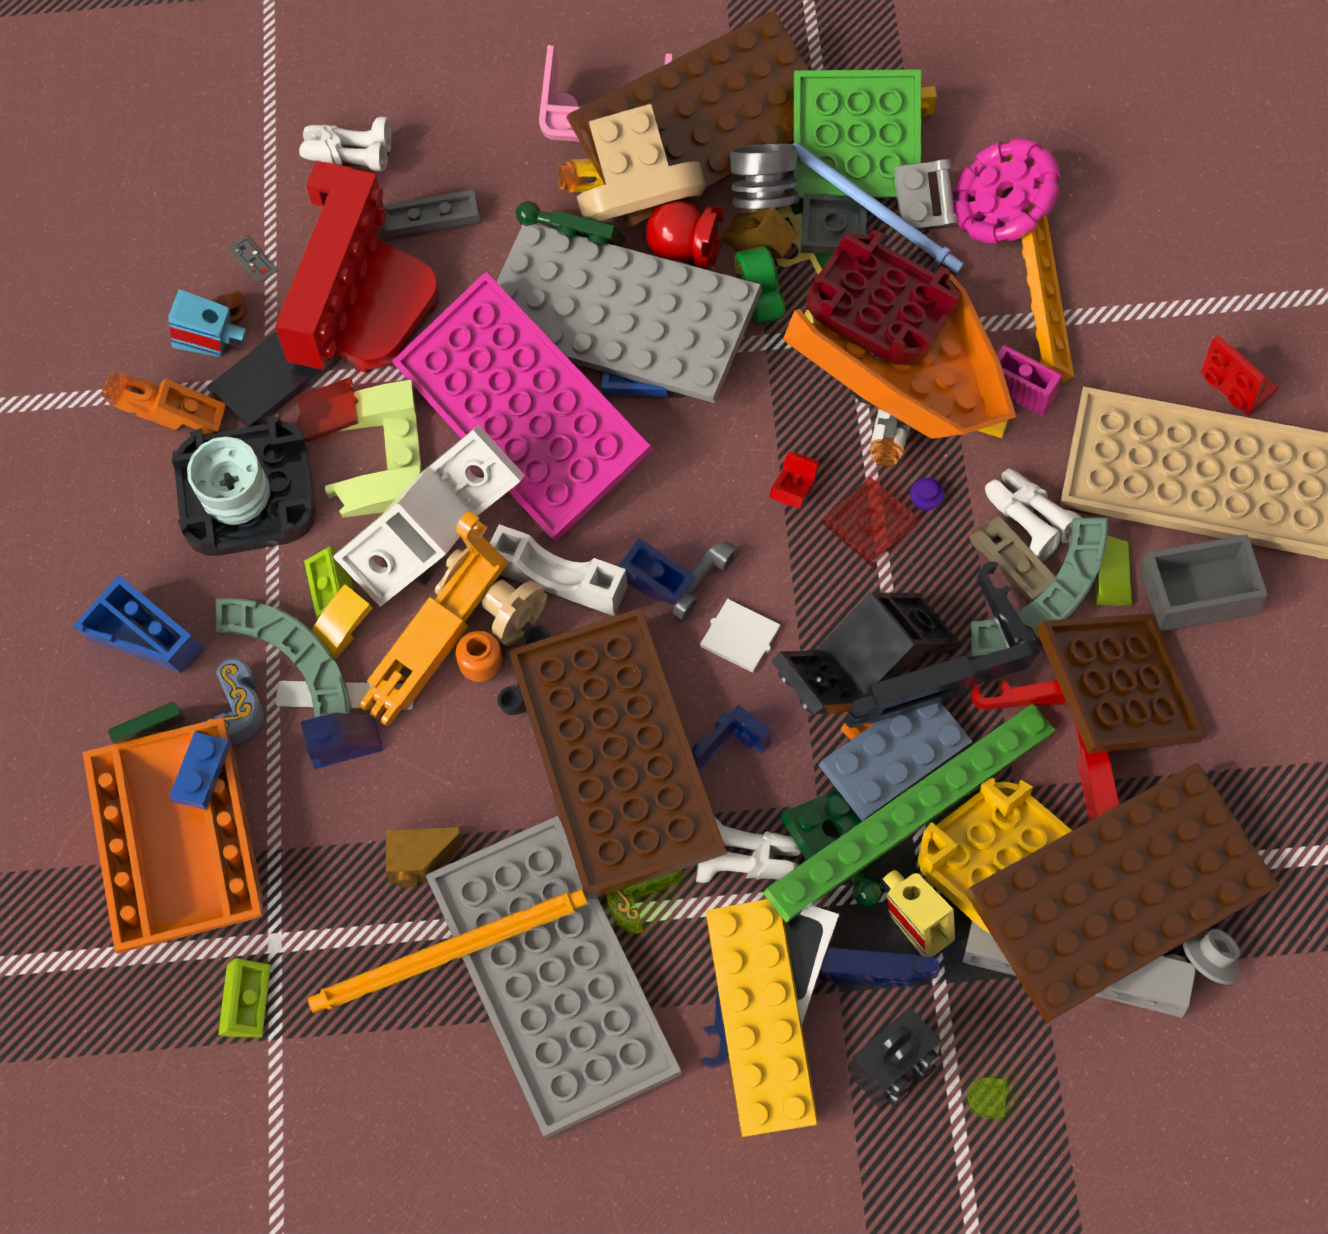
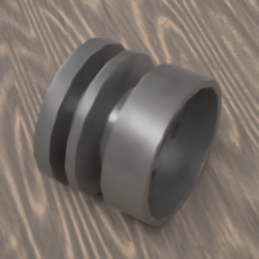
[730,144,799,210]

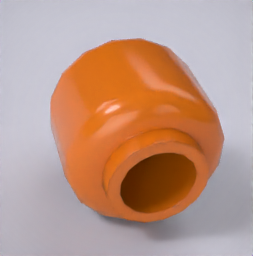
[455,631,503,682]

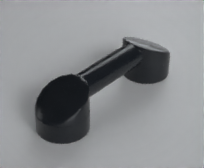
[497,626,551,715]

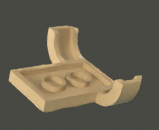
[577,104,706,222]

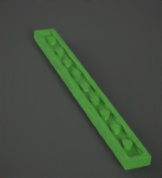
[763,703,1055,923]

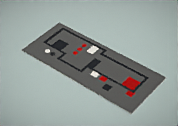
[227,236,278,283]

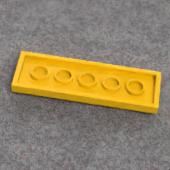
[706,899,819,1137]

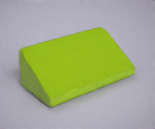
[1095,535,1132,606]
[304,546,354,620]
[219,958,271,1037]

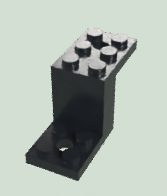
[771,592,961,715]

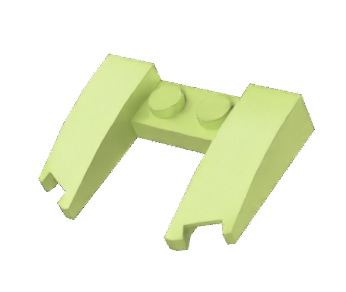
[320,380,422,518]

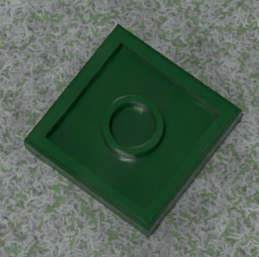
[107,702,185,744]

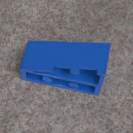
[72,575,205,674]

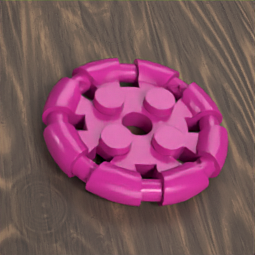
[953,138,1060,244]

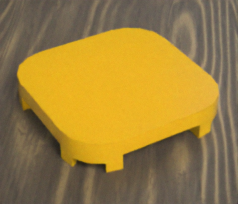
[918,778,1072,934]

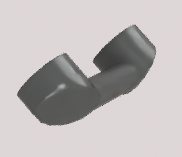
[673,542,739,621]

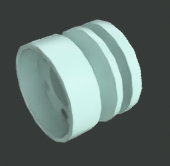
[187,437,270,525]

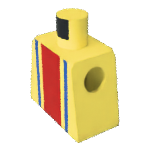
[881,870,955,961]

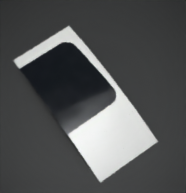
[785,905,839,1023]

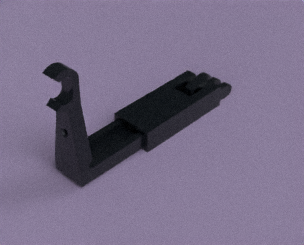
[845,562,1040,728]

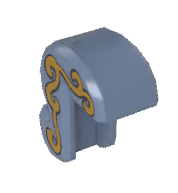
[204,658,264,746]

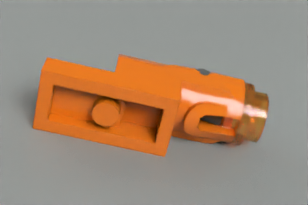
[102,372,226,434]

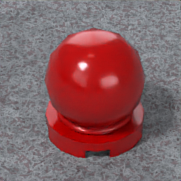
[646,200,724,271]

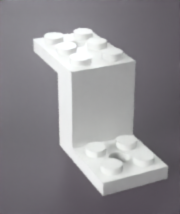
[333,425,525,607]

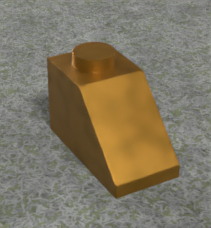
[722,207,798,259]
[386,827,463,887]

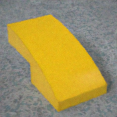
[312,584,373,660]

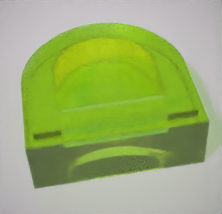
[967,1077,1007,1121]

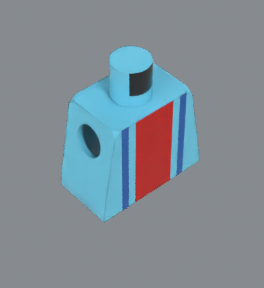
[168,289,247,357]

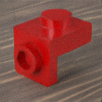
[769,451,819,509]

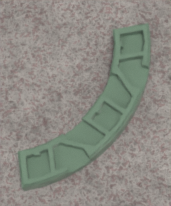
[971,518,1108,658]
[216,598,352,725]

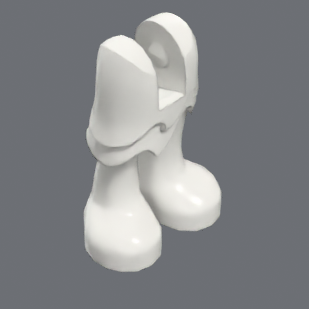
[299,117,391,171]
[985,468,1082,562]
[696,818,801,883]

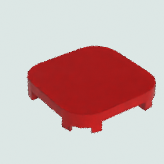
[284,239,439,373]

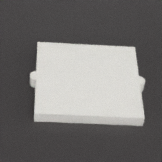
[700,599,780,673]

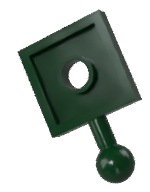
[515,201,626,248]
[780,790,882,907]

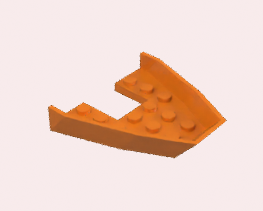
[783,268,1016,439]

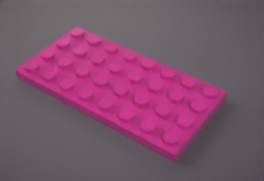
[392,272,654,542]

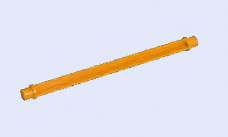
[308,889,588,1013]

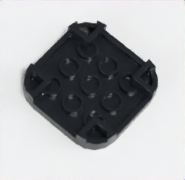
[172,416,316,556]

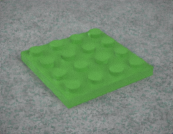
[794,69,921,199]

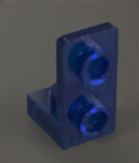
[692,704,771,771]

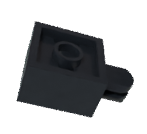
[850,1007,942,1110]

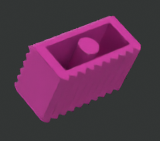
[997,345,1063,416]

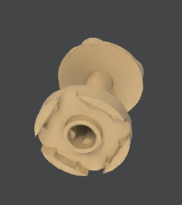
[435,547,547,646]

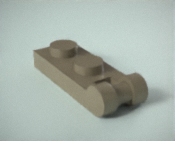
[969,516,1055,604]

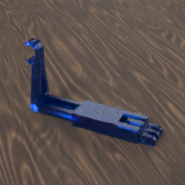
[700,948,939,1068]

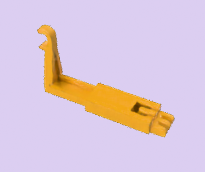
[359,510,508,726]

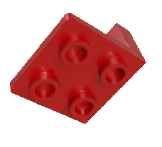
[1201,335,1279,416]

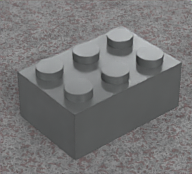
[1140,534,1268,632]

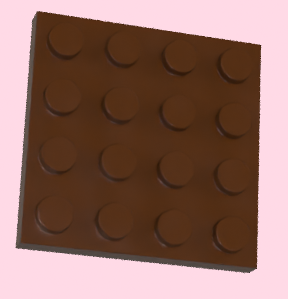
[1036,614,1207,753]

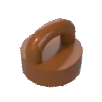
[212,290,247,323]

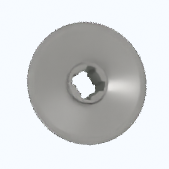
[1183,929,1240,985]

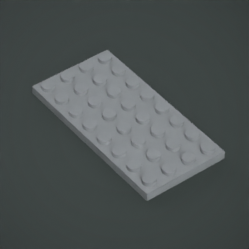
[497,224,762,403]
[425,816,682,1140]

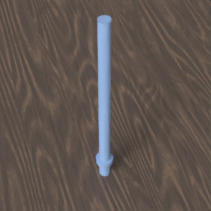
[793,142,964,274]

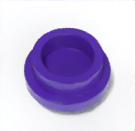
[910,478,944,511]

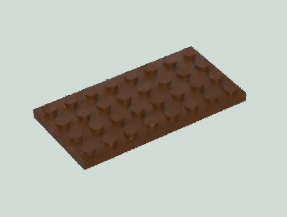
[566,10,809,229]
[509,608,727,900]
[965,762,1280,1024]

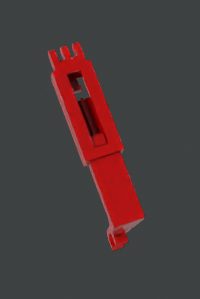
[971,680,1119,821]

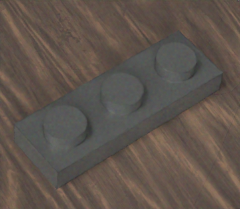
[384,189,480,239]

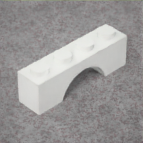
[490,524,627,616]

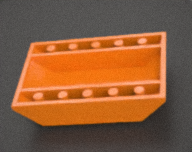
[83,717,263,954]

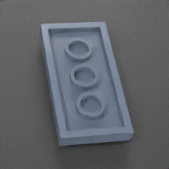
[818,702,973,822]

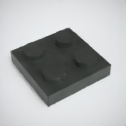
[801,193,867,255]

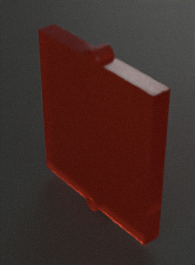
[298,377,359,443]

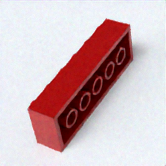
[275,166,387,370]

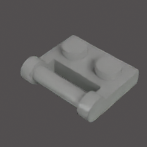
[893,159,959,230]

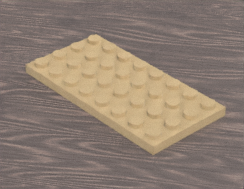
[1059,386,1328,559]

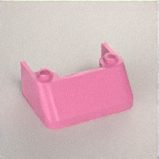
[539,45,673,142]

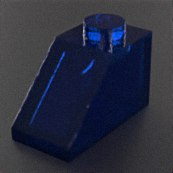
[619,538,696,605]
[301,712,383,769]

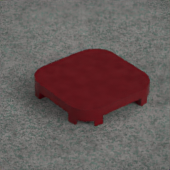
[806,229,961,365]

